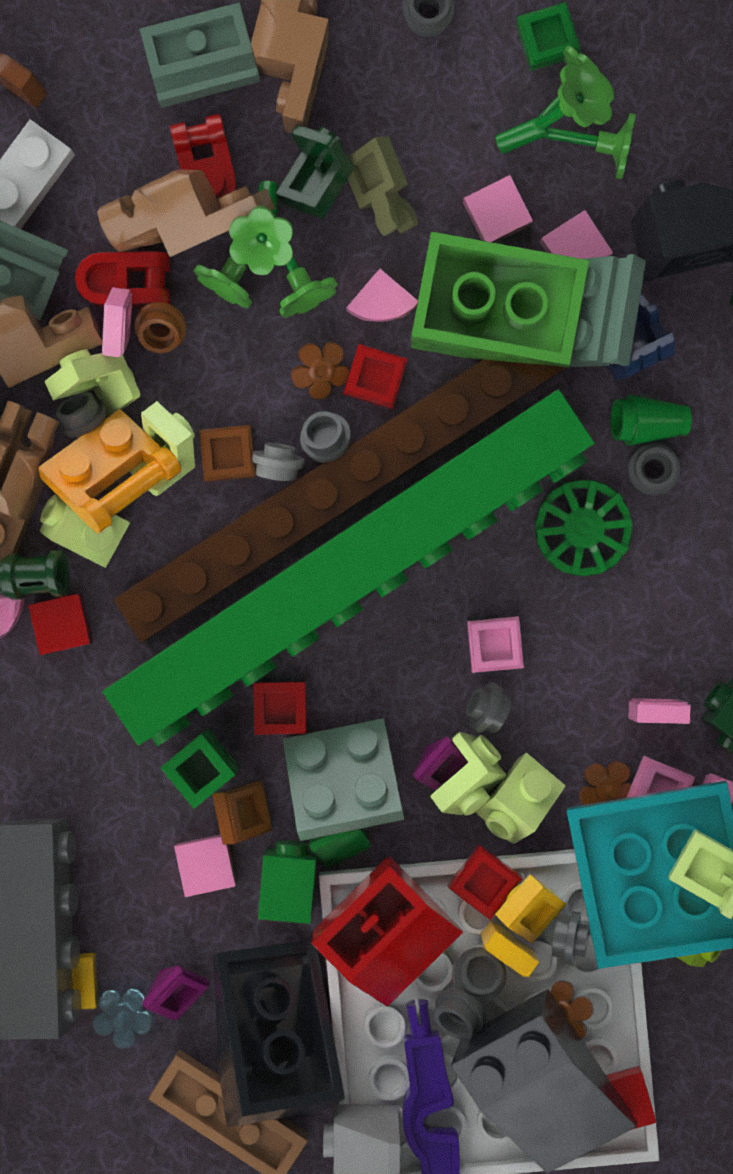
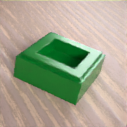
[516,2,581,71]

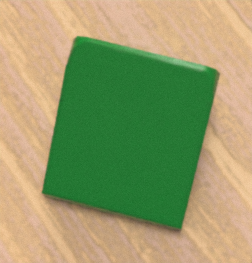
[309,828,371,868]

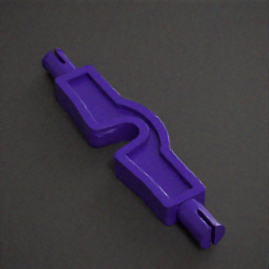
[402,999,460,1174]

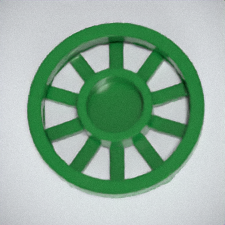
[534,480,633,576]

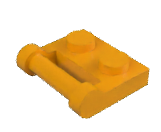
[38,409,182,534]

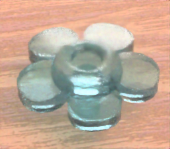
[93,988,153,1048]

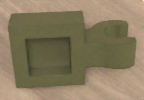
[348,136,418,236]

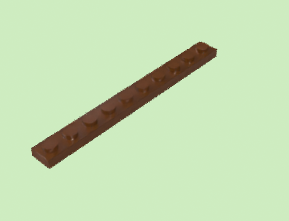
[113,360,568,643]

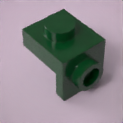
[275,125,354,219]
[701,678,733,755]

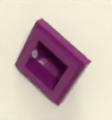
[413,736,468,791]
[142,966,210,1021]

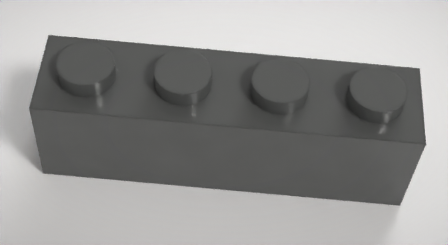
[0,818,81,1040]

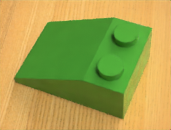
[411,231,589,367]

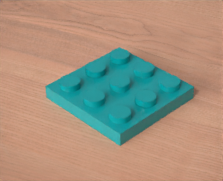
[567,781,733,969]

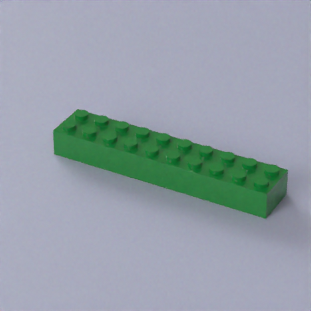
[102,389,595,746]

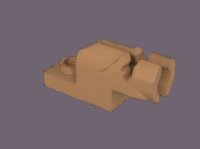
[251,0,330,133]
[97,170,275,257]
[0,295,103,388]
[0,401,59,562]

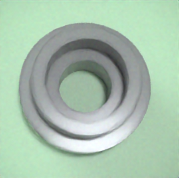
[252,443,304,481]

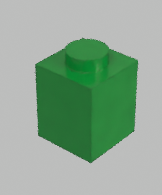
[160,728,241,809]
[258,840,317,924]

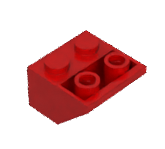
[311,856,463,1007]

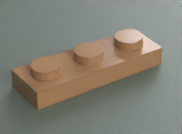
[148,1049,309,1174]

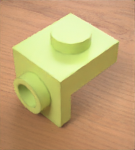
[45,349,140,416]
[129,401,195,496]
[40,495,130,568]
[430,732,507,816]
[476,752,566,844]
[668,829,733,919]

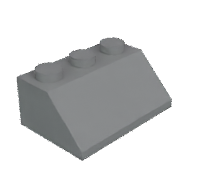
[323,1104,400,1174]

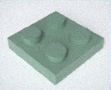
[283,718,404,841]

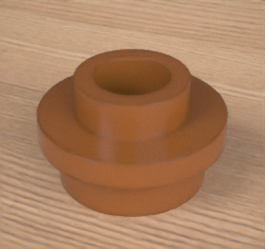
[134,302,187,353]

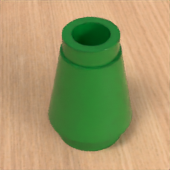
[610,394,692,446]

